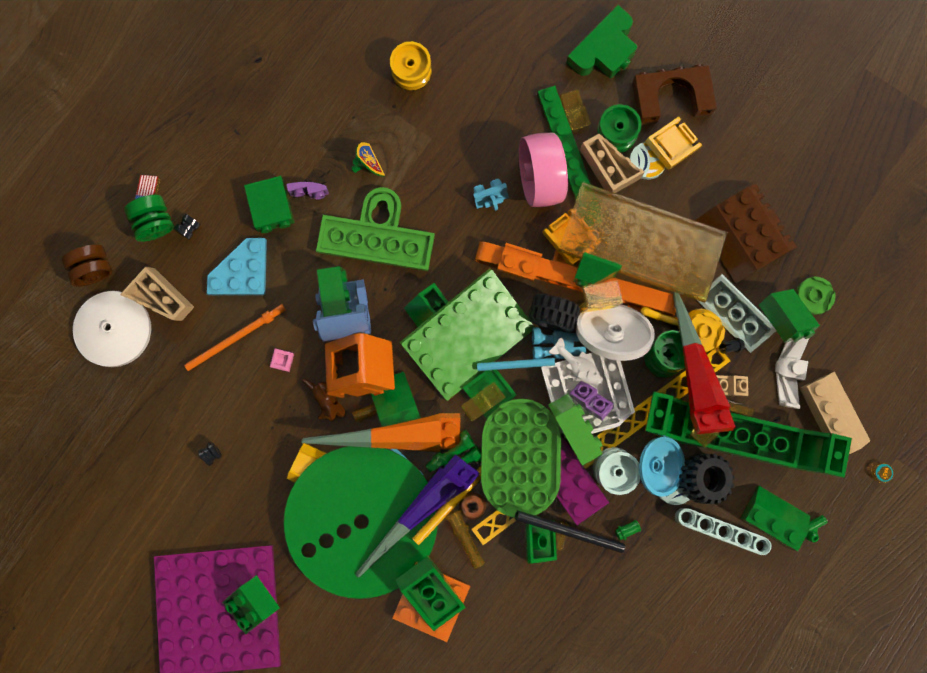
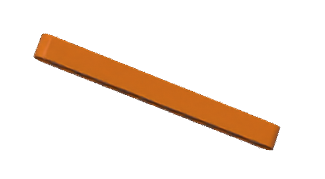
[474,241,676,316]

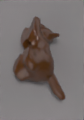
[302,379,345,421]

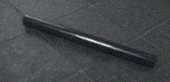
[515,510,625,553]

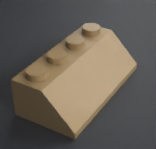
[800,371,870,454]

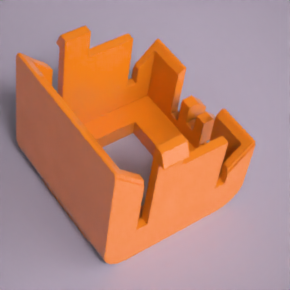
[325,333,395,398]

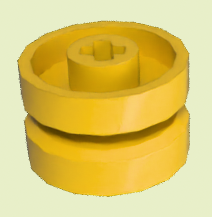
[390,41,432,90]

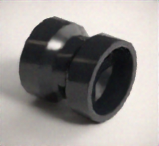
[174,213,201,240]

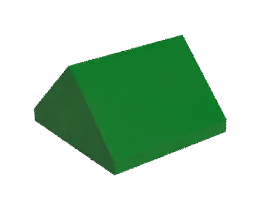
[525,520,557,564]

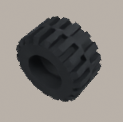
[528,294,581,333]
[679,454,735,504]

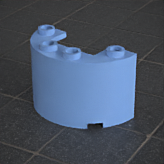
[313,280,371,341]

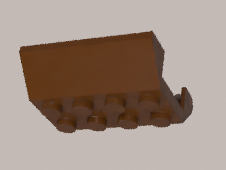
[695,184,797,284]

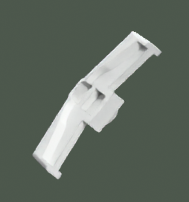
[775,338,809,409]

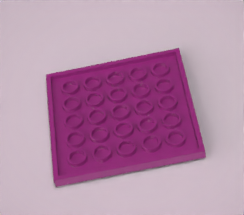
[154,545,281,673]

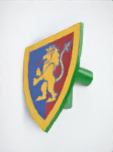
[351,142,385,177]

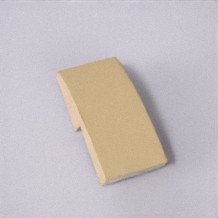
[716,375,748,396]

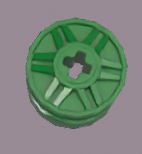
[124,195,174,242]
[644,330,685,378]

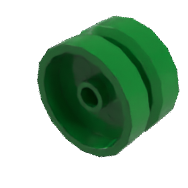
[596,104,641,153]

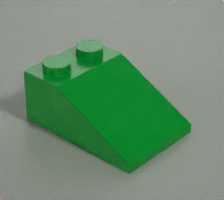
[371,371,421,427]
[396,556,466,631]

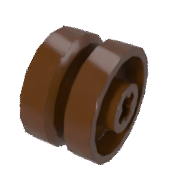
[62,244,113,287]

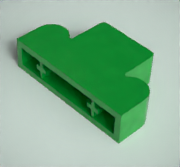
[566,5,637,78]

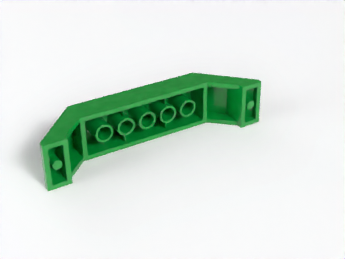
[645,392,852,478]

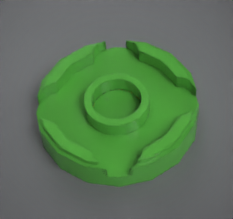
[796,277,836,315]

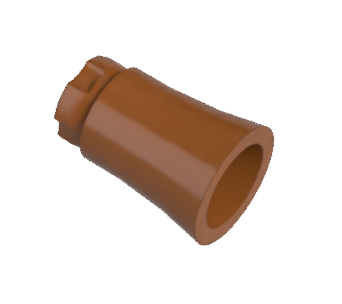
[459,492,486,520]

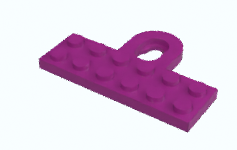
[556,435,609,526]

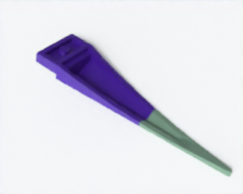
[355,455,480,577]

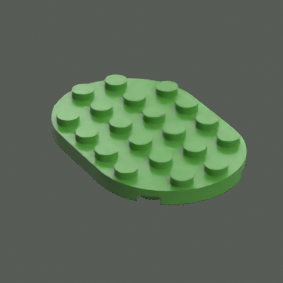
[481,399,561,517]

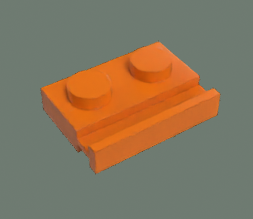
[497,243,542,282]

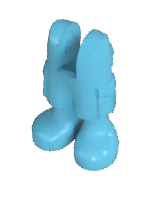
[532,327,586,359]

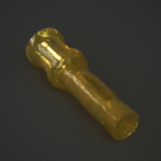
[445,510,485,570]

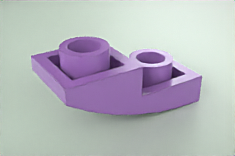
[287,182,329,200]
[570,381,614,421]

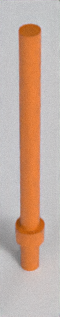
[184,304,286,371]

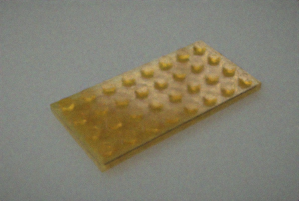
[558,182,727,303]

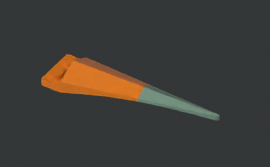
[301,413,460,452]

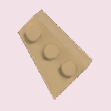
[580,134,645,197]
[120,267,194,321]

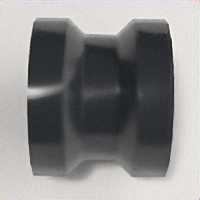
[198,441,222,466]

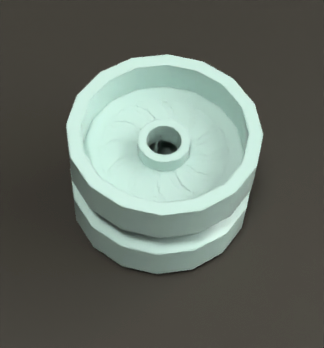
[592,447,640,495]

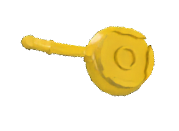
[641,307,725,353]

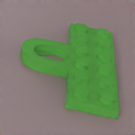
[316,187,435,271]

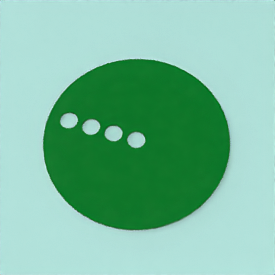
[284,446,438,599]

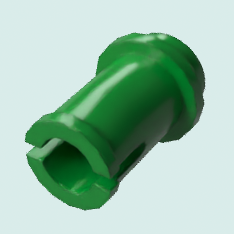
[615,520,641,541]

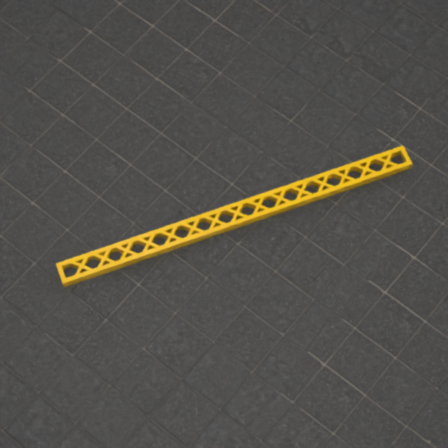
[472,346,730,545]

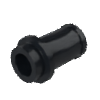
[719,338,745,354]

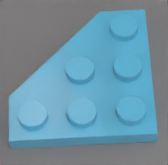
[207,238,267,295]

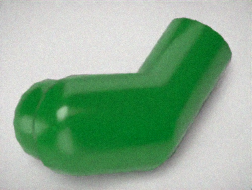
[806,515,828,543]

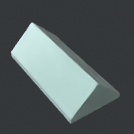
[696,274,776,353]

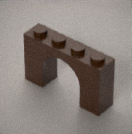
[632,64,717,124]

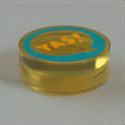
[872,463,894,483]

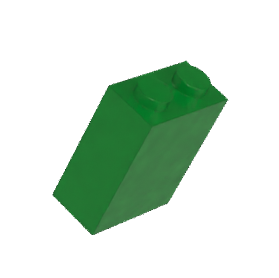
[244,176,295,233]
[759,289,820,343]

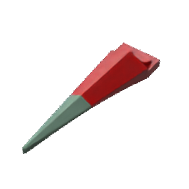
[671,285,735,434]

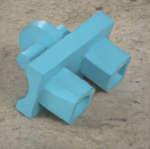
[473,179,509,211]

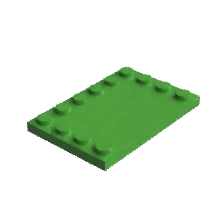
[399,268,534,401]

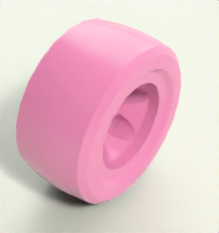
[519,133,568,207]

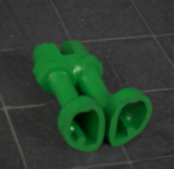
[425,430,482,477]

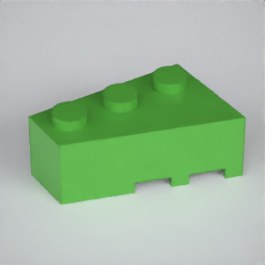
[548,393,603,466]

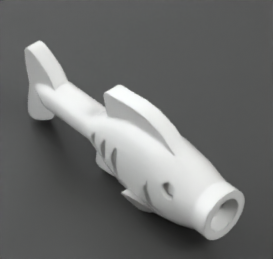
[548,338,603,387]

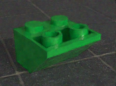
[404,283,448,327]
[223,575,280,634]

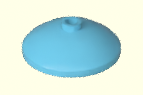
[639,437,685,497]

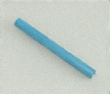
[477,358,555,371]

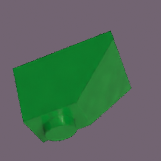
[573,252,622,289]

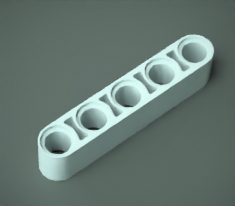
[675,508,771,555]

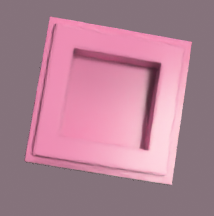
[270,349,294,372]

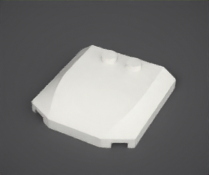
[541,352,635,434]

